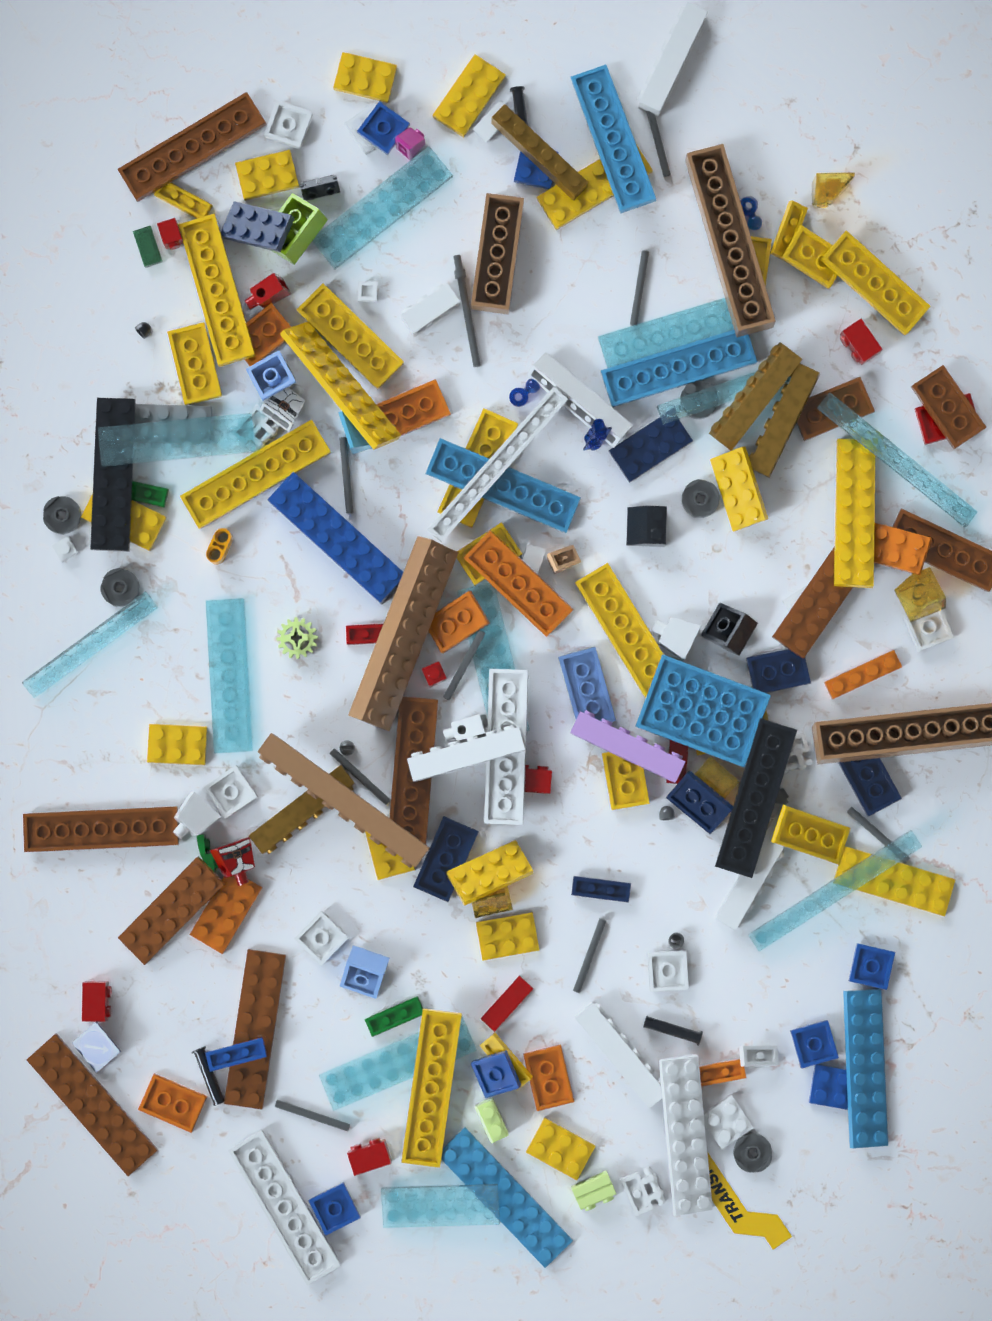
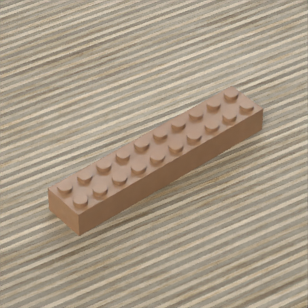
[685,144,776,337]
[348,536,459,732]
[812,703,992,765]
[257,733,430,868]

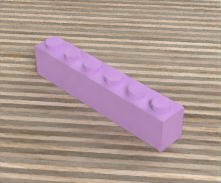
[570,710,686,783]

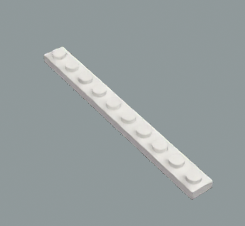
[427,387,568,542]

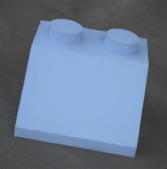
[246,351,296,401]
[340,945,390,999]

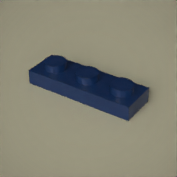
[571,876,631,903]

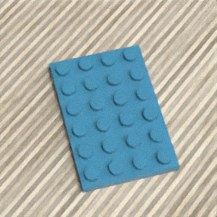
[635,654,771,768]

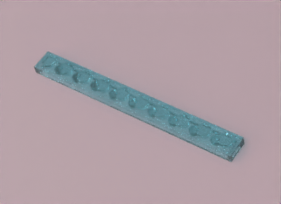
[817,392,978,527]
[748,830,922,951]

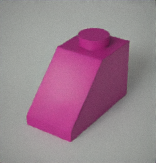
[395,127,425,161]

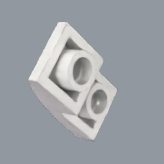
[473,101,504,142]
[523,544,546,574]

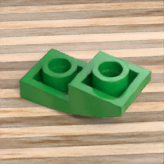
[196,835,219,872]

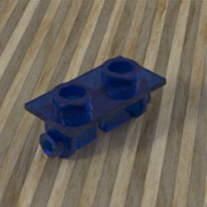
[583,419,612,451]

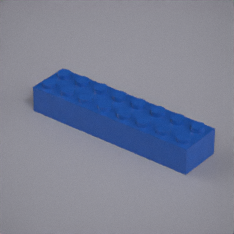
[267,472,403,605]

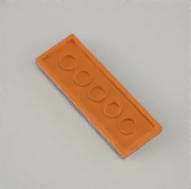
[464,530,573,637]

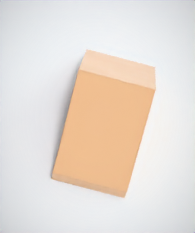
[546,545,581,575]

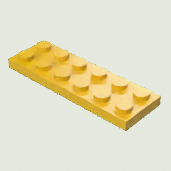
[536,142,653,230]
[821,230,931,336]
[296,283,404,390]
[437,408,518,528]
[833,846,956,917]

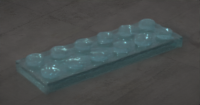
[381,1184,500,1228]

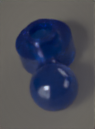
[740,196,762,230]
[509,378,540,407]

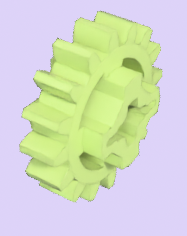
[276,617,318,659]

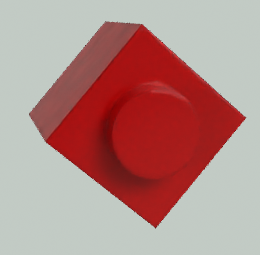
[157,218,184,250]
[422,661,447,687]

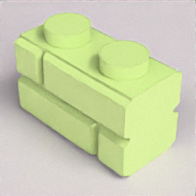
[475,1097,509,1143]
[571,1171,616,1211]

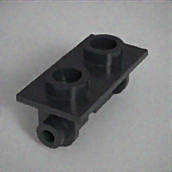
[300,175,340,201]

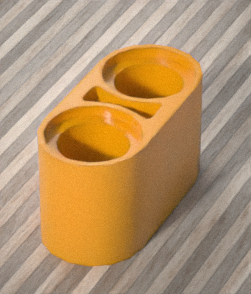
[206,528,233,565]

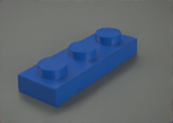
[205,1037,267,1072]

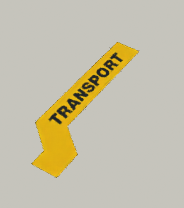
[707,1152,792,1250]

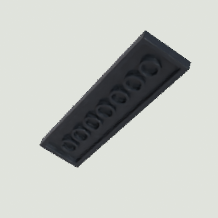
[90,397,136,552]
[714,718,797,878]

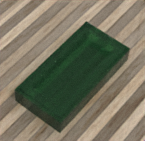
[132,225,163,268]

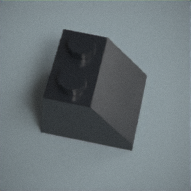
[626,506,667,547]
[701,603,758,656]

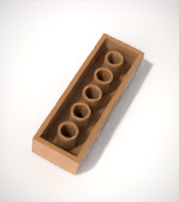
[471,193,524,315]

